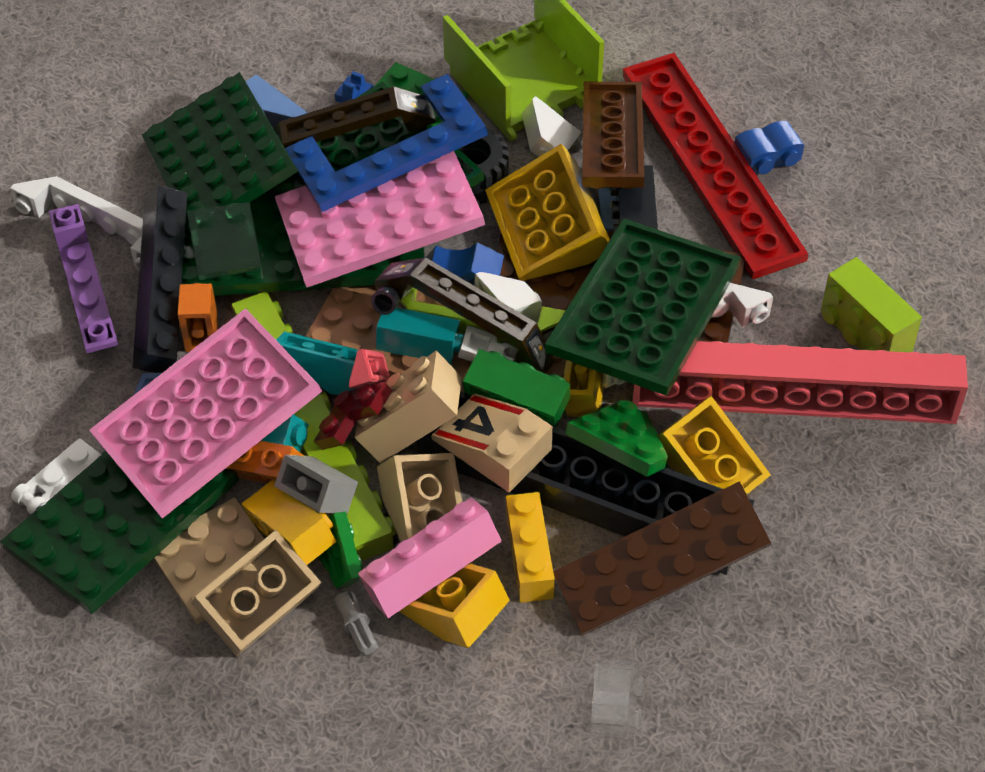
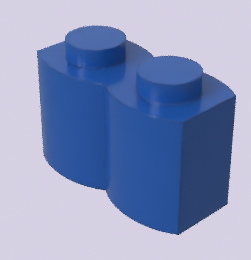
[735,121,804,175]

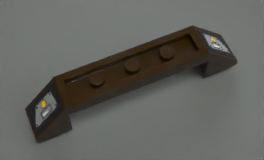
[274,87,436,148]
[374,257,555,374]

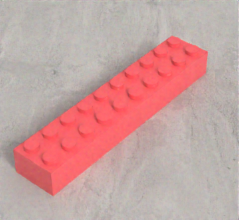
[632,341,968,424]

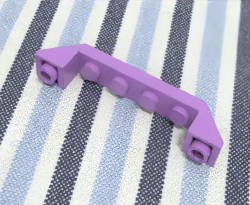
[48,204,118,353]

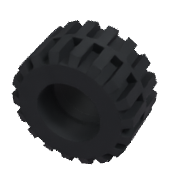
[459,129,509,204]

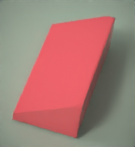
[349,349,390,389]

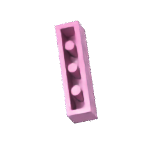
[358,497,502,618]

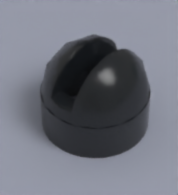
[371,286,399,315]

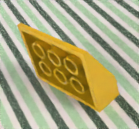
[485,144,610,281]

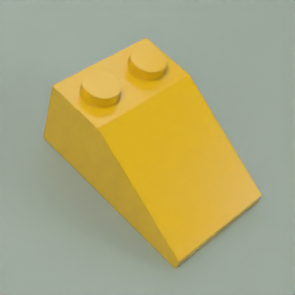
[658,396,771,494]
[399,563,510,649]

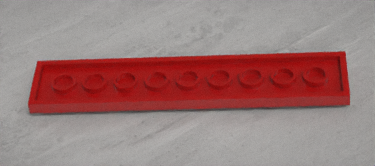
[623,52,809,280]

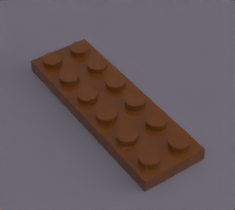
[582,81,644,189]
[553,481,771,635]

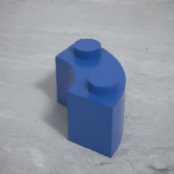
[426,243,504,285]

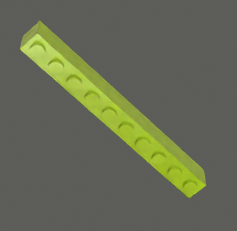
[232,292,397,561]

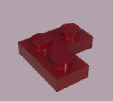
[313,382,393,450]

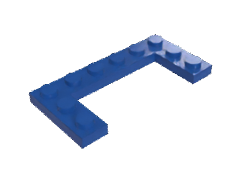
[285,74,488,212]

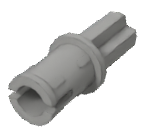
[334,591,378,656]

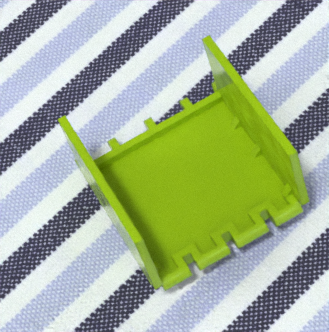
[443,0,604,142]

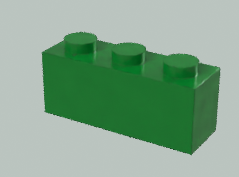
[463,349,570,427]

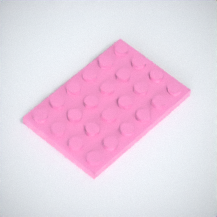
[274,151,485,287]
[89,308,322,518]

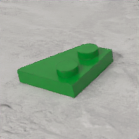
[319,511,363,589]

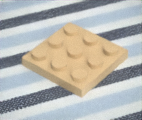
[153,497,264,625]

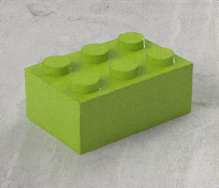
[820,257,922,352]

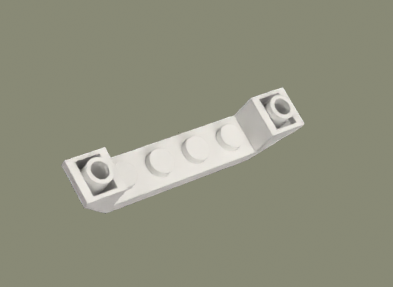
[10,176,143,271]
[602,283,773,389]

